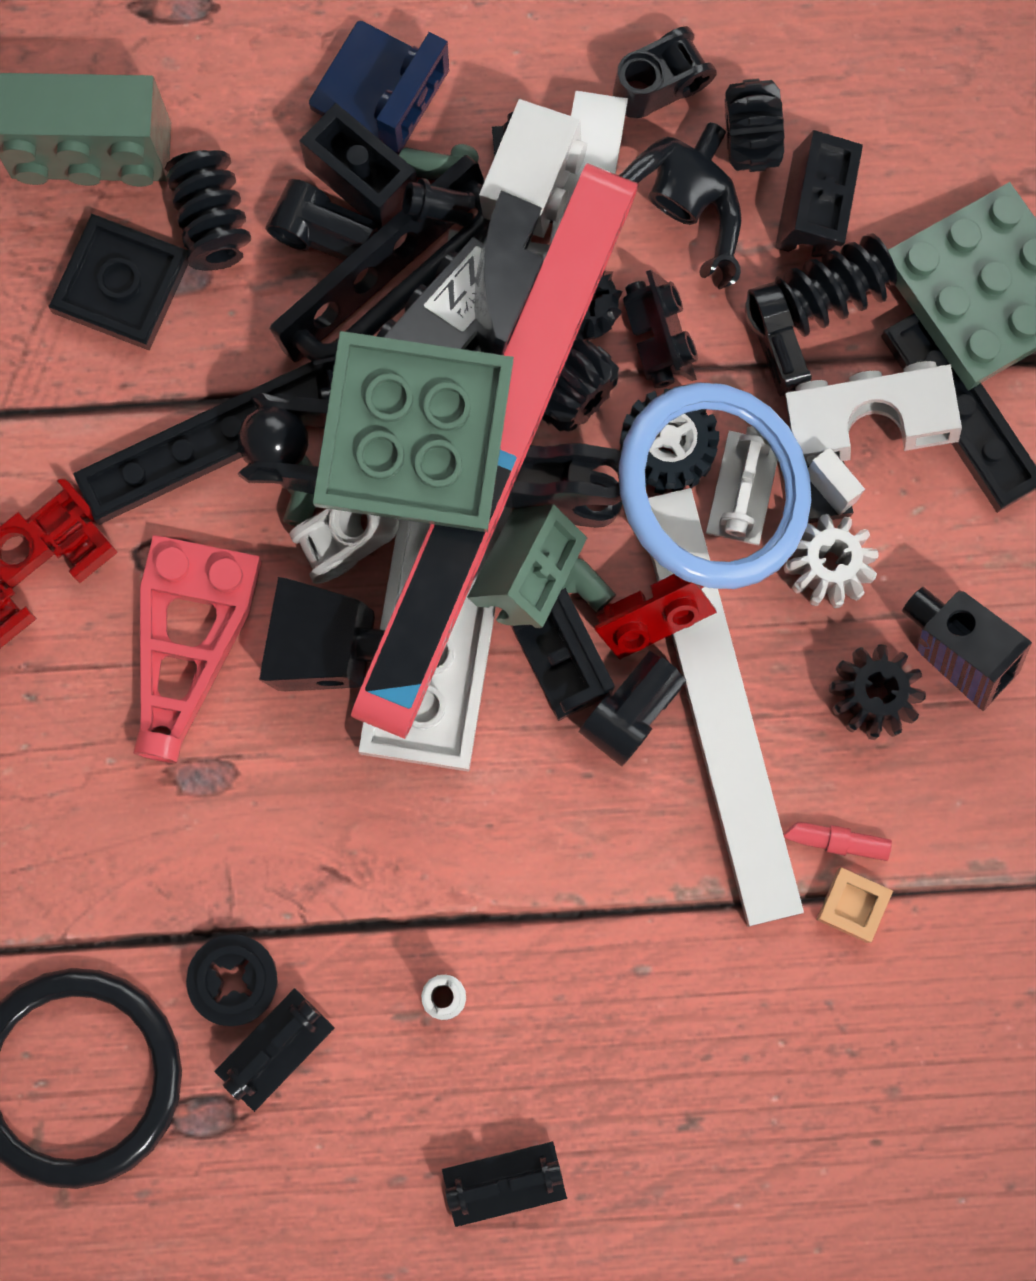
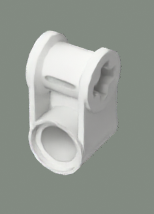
[289,509,399,584]

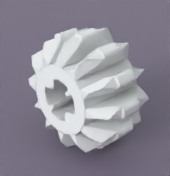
[784,514,879,608]

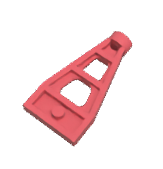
[133,535,262,763]

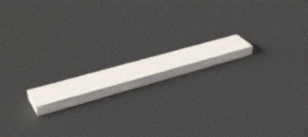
[648,488,804,927]

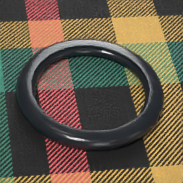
[0,968,182,1189]

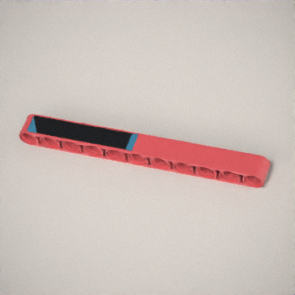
[351,163,639,739]

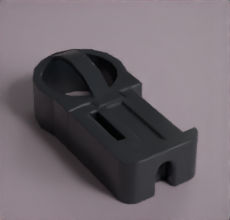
[744,282,812,396]

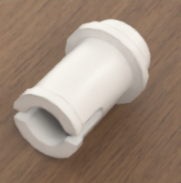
[421,974,466,1020]

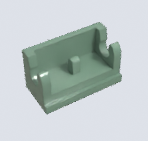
[467,504,587,628]

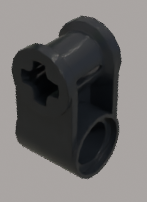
[613,26,717,118]

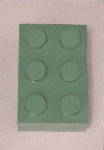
[0,73,171,187]

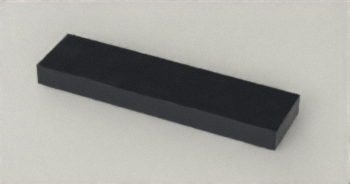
[881,313,1036,513]

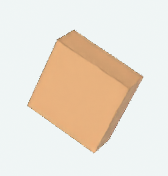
[816,867,893,943]

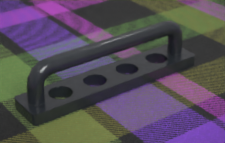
[270,155,490,362]

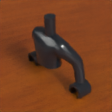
[619,122,742,290]

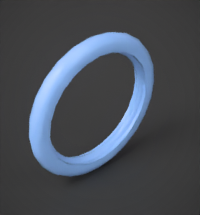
[618,382,811,589]

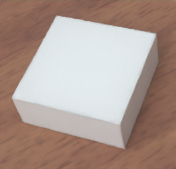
[808,447,865,516]

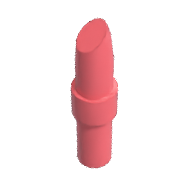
[783,822,892,861]

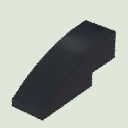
[474,191,544,355]

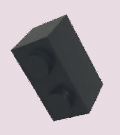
[299,103,417,229]

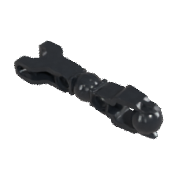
[238,393,622,528]

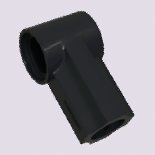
[265,179,380,261]
[579,651,686,767]

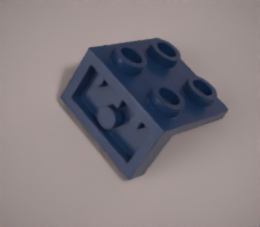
[309,21,450,155]

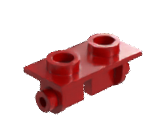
[594,574,717,660]

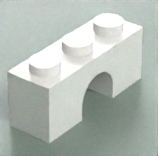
[786,361,962,466]

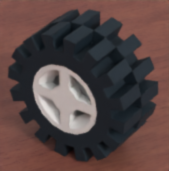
[619,389,719,494]

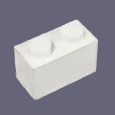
[479,99,587,238]

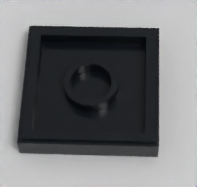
[49,214,189,351]

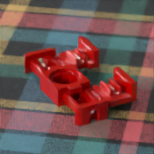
[0,479,118,649]

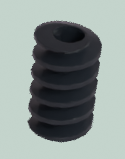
[164,150,251,271]
[775,233,897,337]

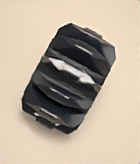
[725,78,785,172]
[542,338,619,432]
[829,644,926,740]

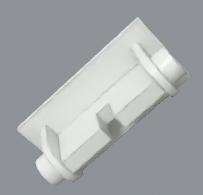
[706,426,778,546]

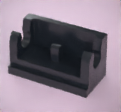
[775,130,863,257]
[511,588,615,721]

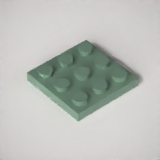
[888,182,1036,391]
[313,331,514,533]

